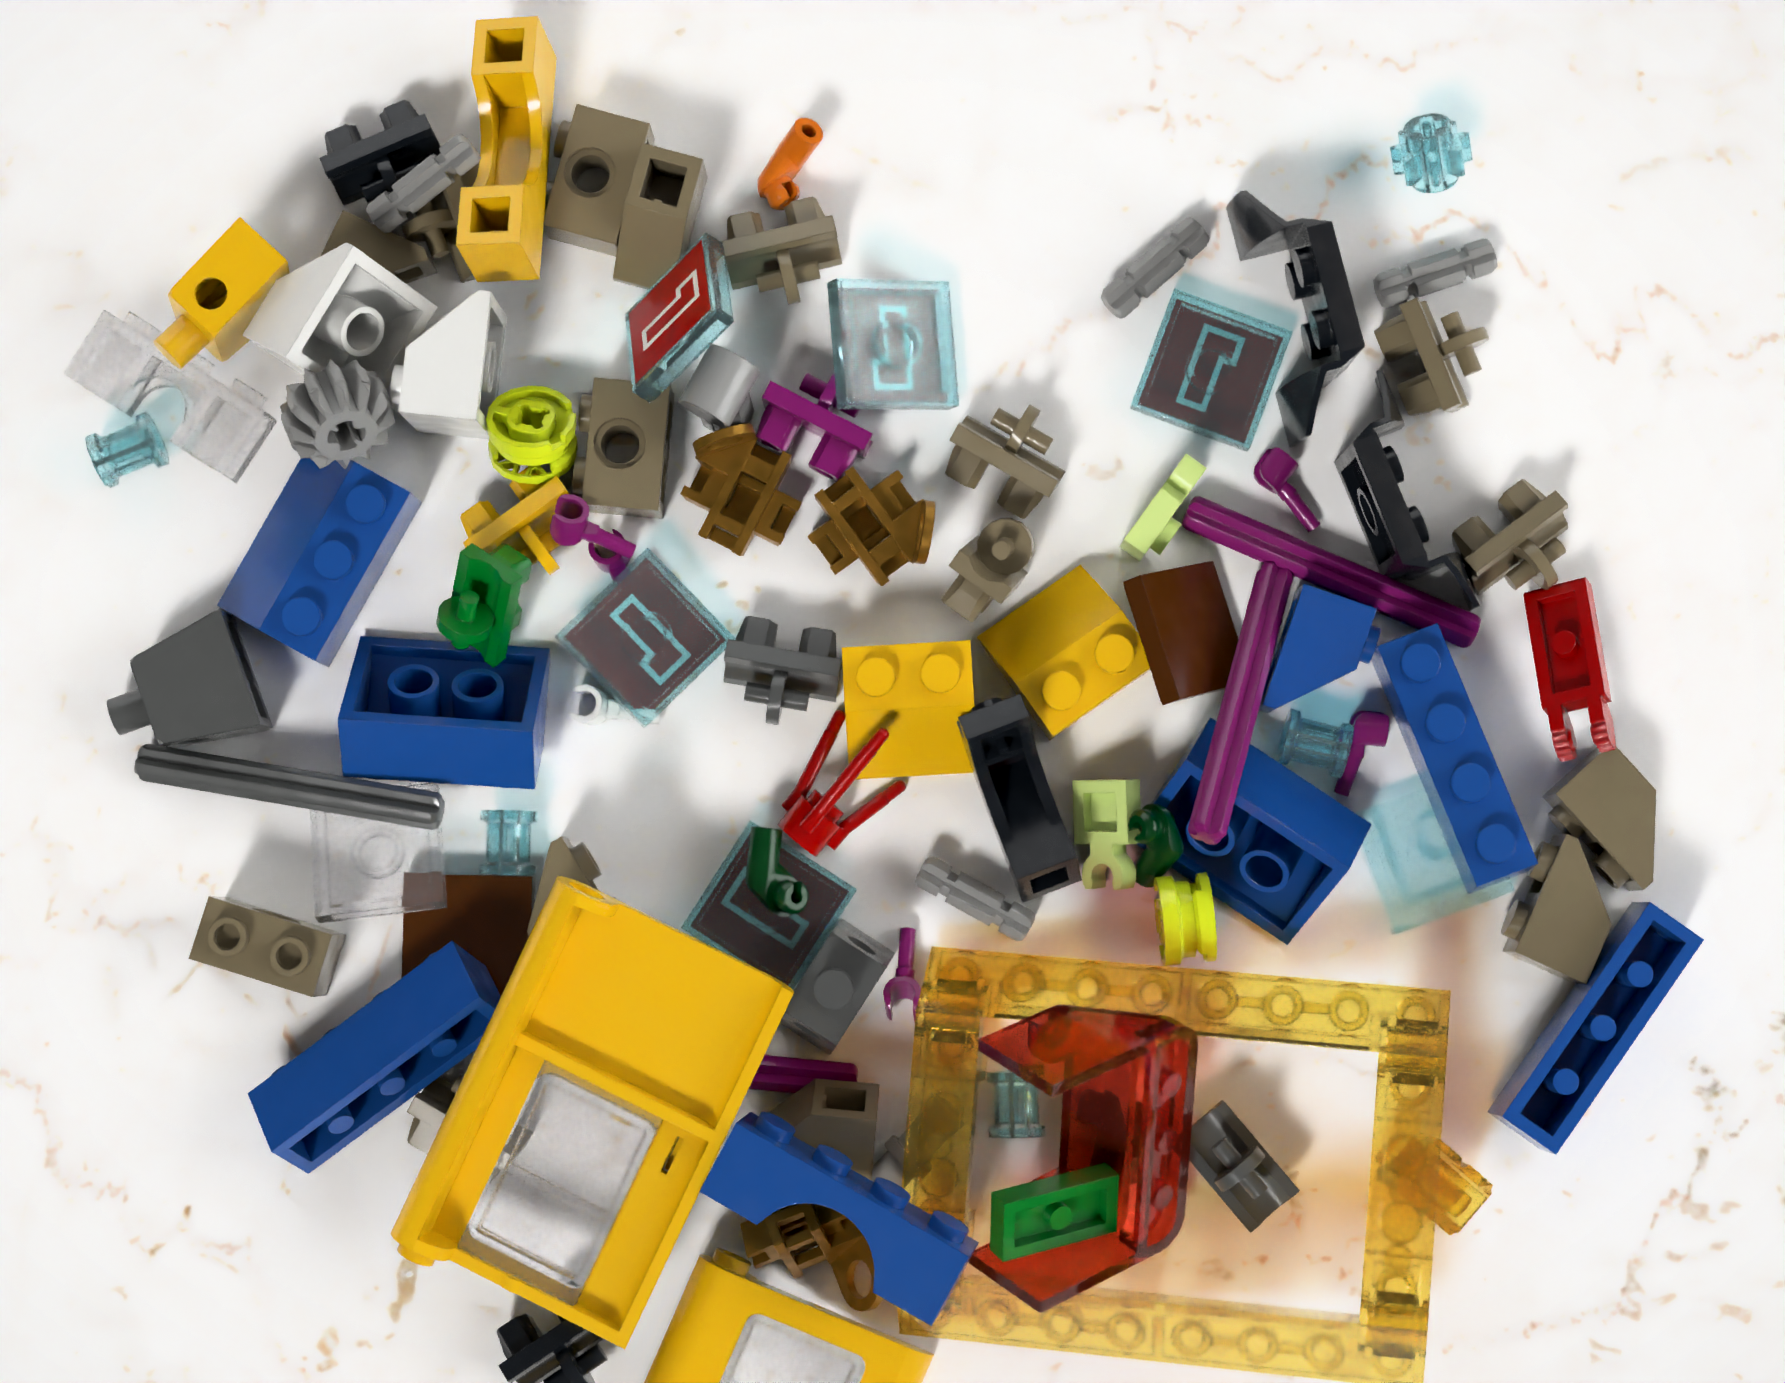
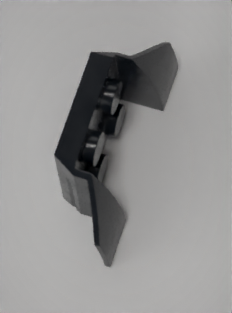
[1226,190,1365,448]
[1334,369,1480,611]

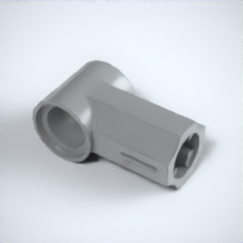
[678,344,760,432]

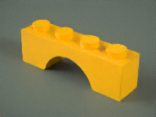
[456,16,557,282]

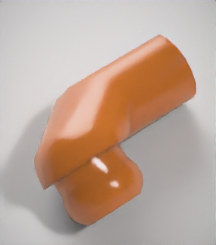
[757,118,823,211]

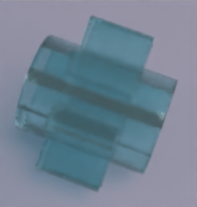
[1390,113,1473,193]

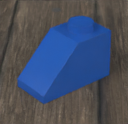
[1259,584,1381,713]

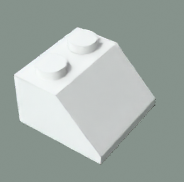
[243,242,438,390]
[390,290,507,439]

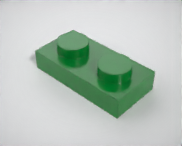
[990,1163,1119,1262]

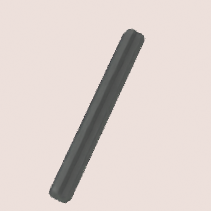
[134,744,445,830]

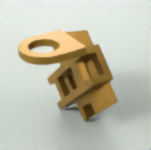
[680,423,802,556]
[807,466,935,586]
[740,1203,883,1311]

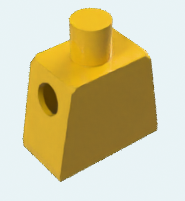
[153,217,290,369]

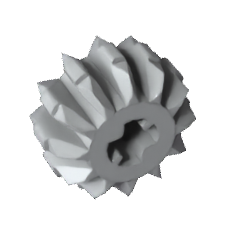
[280,359,396,469]

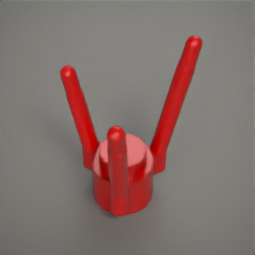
[777,710,906,857]

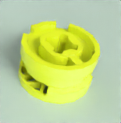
[486,385,578,484]
[1153,872,1217,966]

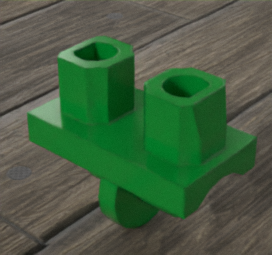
[436,543,532,668]

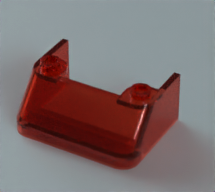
[969,1004,1198,1314]

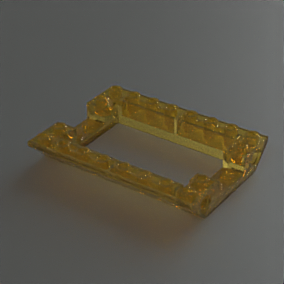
[897,946,1451,1383]

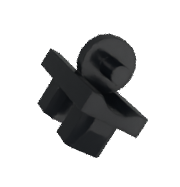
[319,100,441,206]
[496,1279,608,1383]

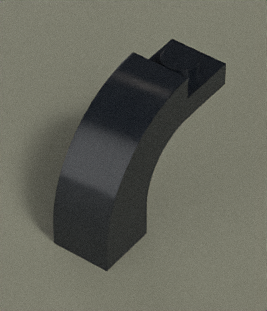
[957,694,1082,903]

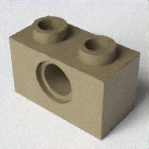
[544,104,655,257]
[572,377,675,519]
[188,896,346,997]

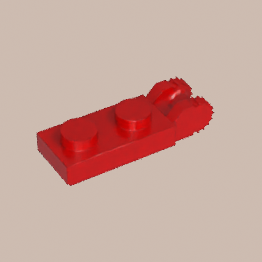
[1523,577,1616,762]

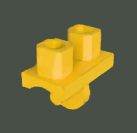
[460,466,570,575]

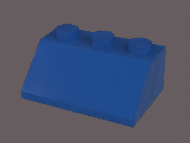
[217,458,422,667]
[338,636,550,789]
[1136,717,1372,945]

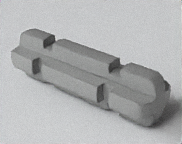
[366,134,481,233]
[1101,217,1210,319]
[1373,238,1498,308]
[915,856,1036,941]

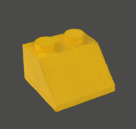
[977,565,1150,741]
[841,640,974,780]

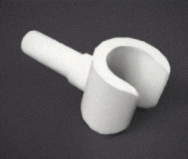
[569,684,661,725]

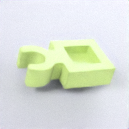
[1120,453,1207,562]
[1072,779,1141,890]

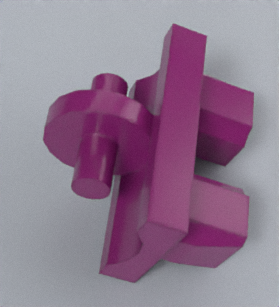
[756,368,873,482]

